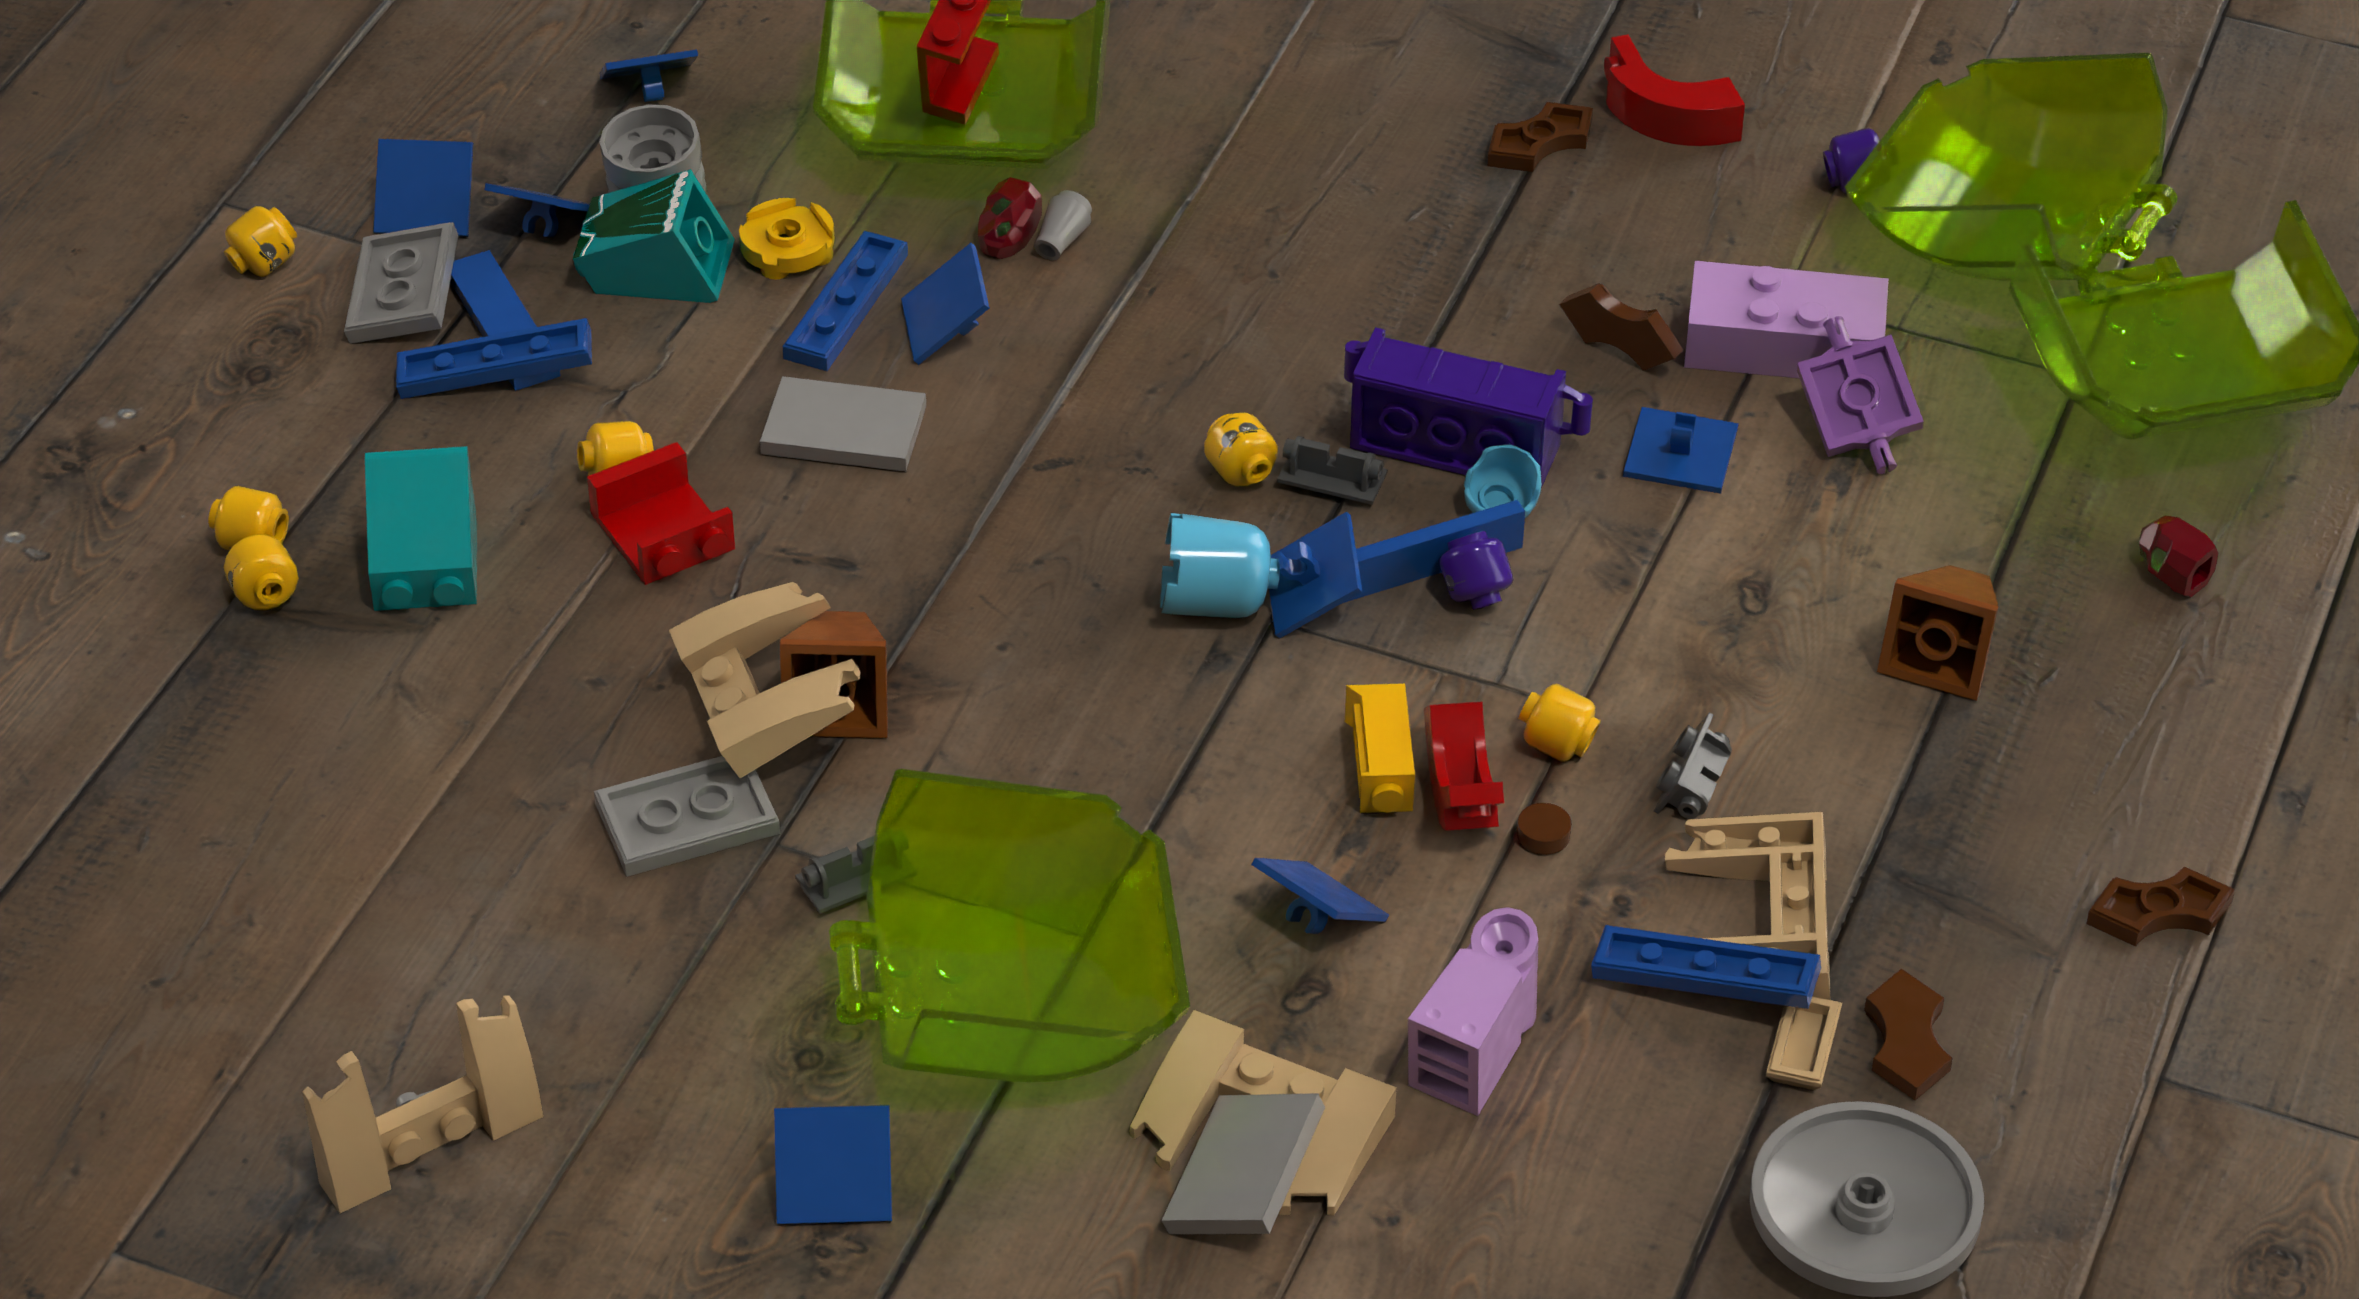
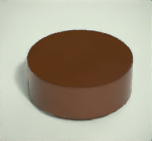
[1517,803,1572,855]

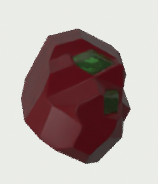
[978,177,1042,259]
[2139,515,2219,598]

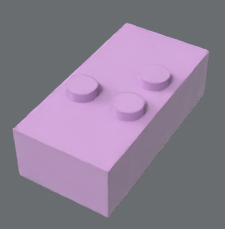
[1684,261,1889,378]

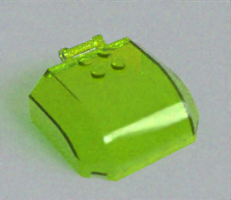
[813,0,1110,169]
[1845,53,2178,281]
[2009,200,2359,439]
[829,769,1190,1083]

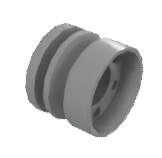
[600,104,707,194]

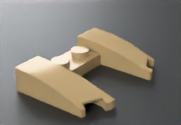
[669,582,861,778]
[1665,812,1831,1000]
[302,995,543,1213]
[1130,1010,1397,1215]

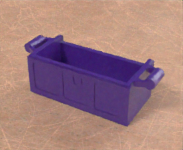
[1344,327,1593,489]

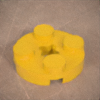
[739,198,835,280]

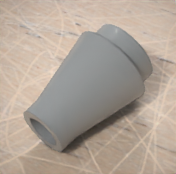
[1034,190,1092,261]

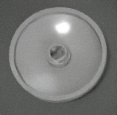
[1750,1101,1984,1297]

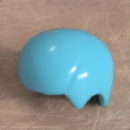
[1464,445,1542,518]

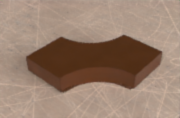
[1487,102,1593,172]
[1559,283,1683,371]
[2086,867,2235,947]
[1864,969,1953,1101]

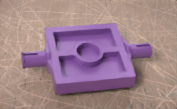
[1797,316,1924,474]

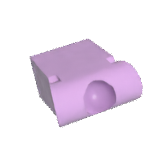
[1408,907,1538,1116]

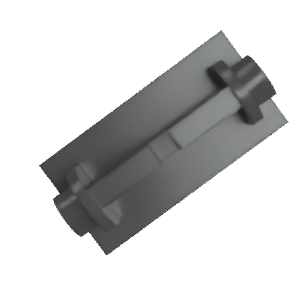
[1277,436,1388,505]
[1654,712,1732,819]
[795,828,916,914]

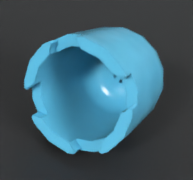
[1160,513,1280,618]

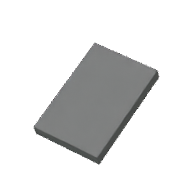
[344,222,458,344]
[760,376,926,472]
[594,756,780,877]
[1162,1093,1325,1234]

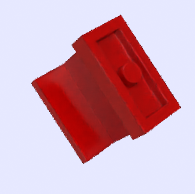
[916,0,999,125]
[587,442,735,585]

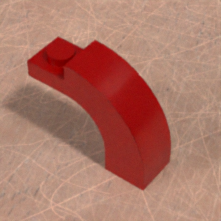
[1604,34,1745,146]
[1424,702,1504,831]

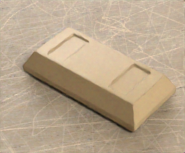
[1766,996,1842,1090]

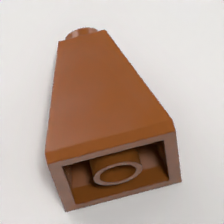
[1877,565,1999,701]
[780,611,888,738]

